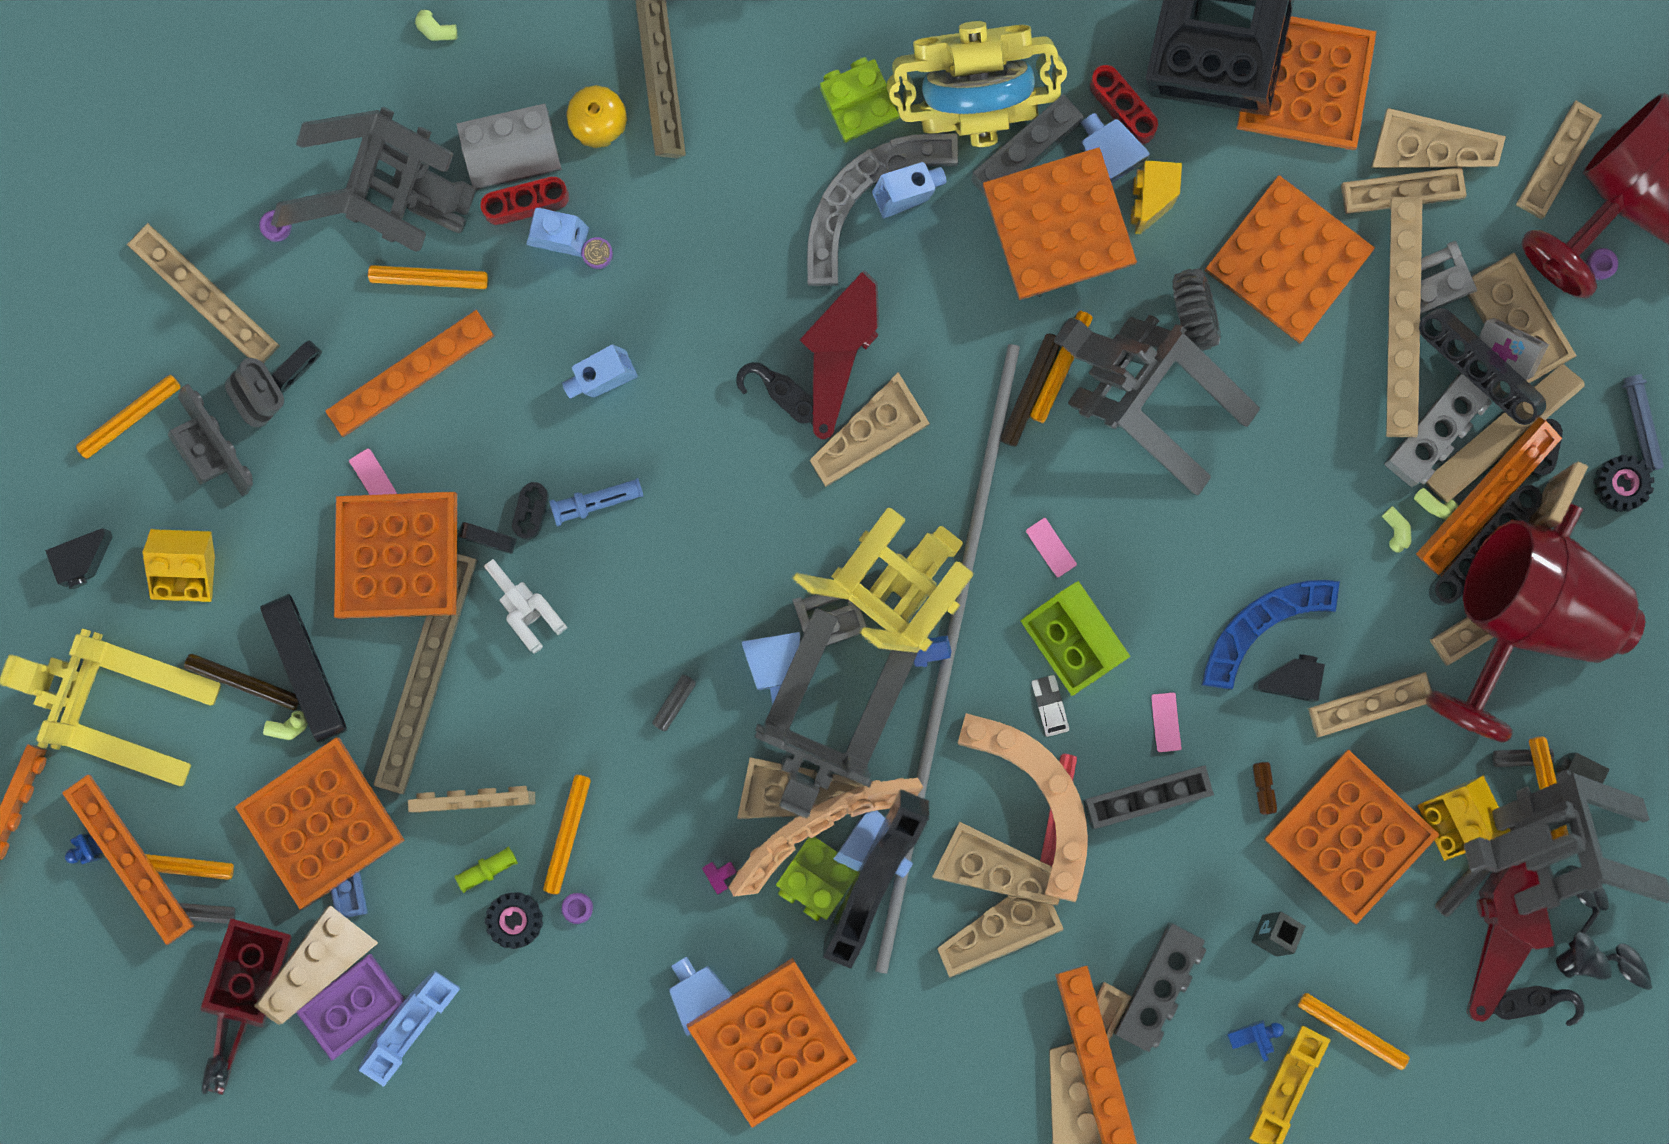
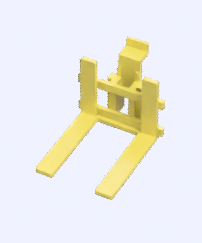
[792,508,974,653]
[0,628,221,786]

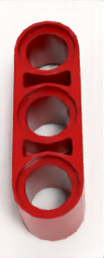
[1090,65,1158,144]
[480,177,569,225]

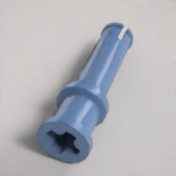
[549,478,644,527]

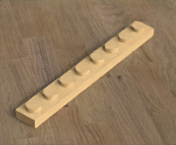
[1386,197,1423,437]

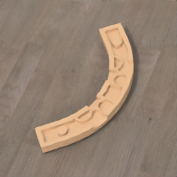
[958,713,1088,903]
[728,778,923,897]

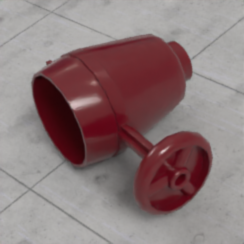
[1521,92,1669,299]
[1426,503,1645,743]

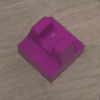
[702,861,737,895]

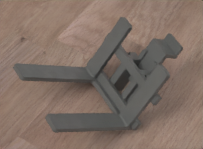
[271,107,476,252]
[1054,315,1260,495]
[755,608,917,818]
[1464,770,1669,915]

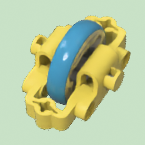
[887,21,1067,147]

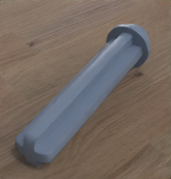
[1622,374,1664,471]

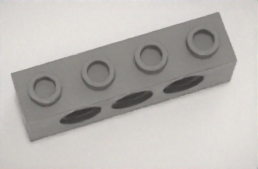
[1384,372,1492,487]

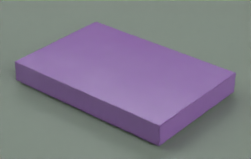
[296,954,405,1061]

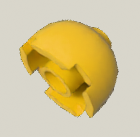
[566,85,627,148]

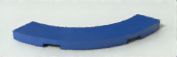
[1201,580,1340,690]

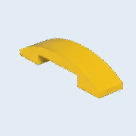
[1249,1026,1330,1144]

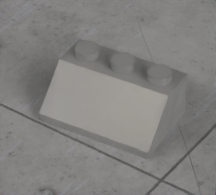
[456,103,562,189]

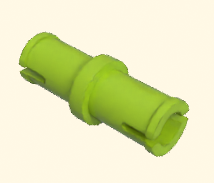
[454,846,518,893]

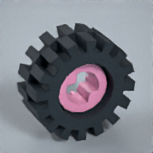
[1593,455,1655,512]
[485,892,543,949]

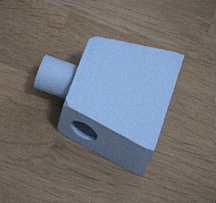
[1079,113,1150,183]
[872,162,947,219]
[526,208,589,257]
[562,344,638,399]
[742,632,801,705]
[834,810,913,878]
[669,957,732,1036]

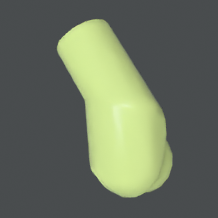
[415,10,457,41]
[1414,488,1459,520]
[1381,506,1411,553]
[263,710,308,740]

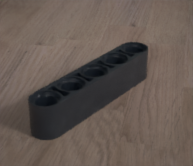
[1419,308,1546,425]
[1429,485,1543,606]
[260,594,347,743]

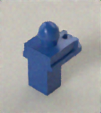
[914,635,952,667]
[65,834,103,865]
[1228,1020,1284,1062]

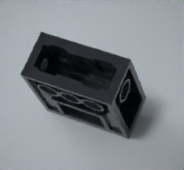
[1145,0,1295,116]

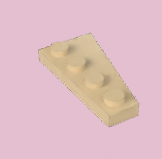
[1371,108,1506,168]
[810,372,930,487]
[737,758,864,819]
[408,786,536,813]
[932,822,1061,906]
[937,895,1064,978]
[254,906,378,1025]
[1049,1042,1102,1144]

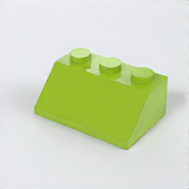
[1020,581,1131,696]

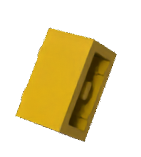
[1130,160,1182,234]
[142,529,215,602]
[1417,776,1511,861]

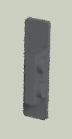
[168,384,253,496]

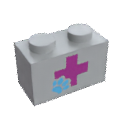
[1478,318,1549,380]

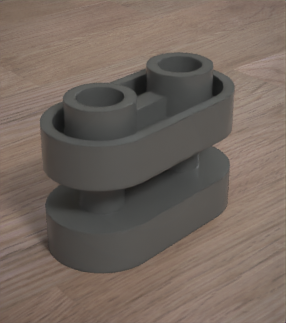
[225,358,284,427]

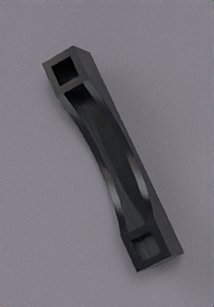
[823,789,929,969]

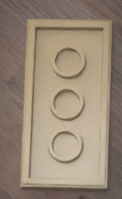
[1467,253,1577,383]
[1529,462,1588,528]

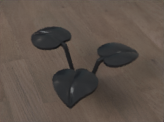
[1555,865,1653,990]

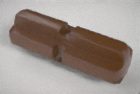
[1253,762,1277,815]

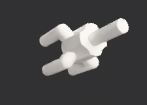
[484,559,567,654]

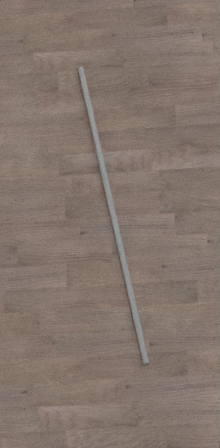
[875,344,1020,974]

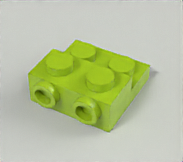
[820,57,899,143]
[776,836,858,922]

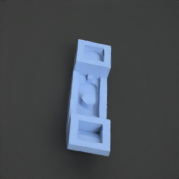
[358,970,460,1087]

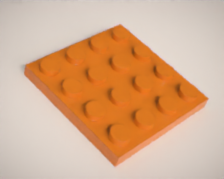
[1236,16,1377,150]
[982,147,1137,300]
[1204,175,1375,344]
[334,492,457,619]
[235,737,405,910]
[1263,749,1440,925]
[686,958,857,1128]

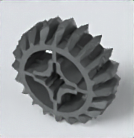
[1172,268,1221,351]

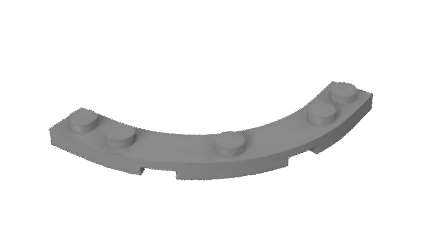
[807,134,958,286]

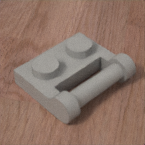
[1420,241,1477,316]
[793,594,867,646]

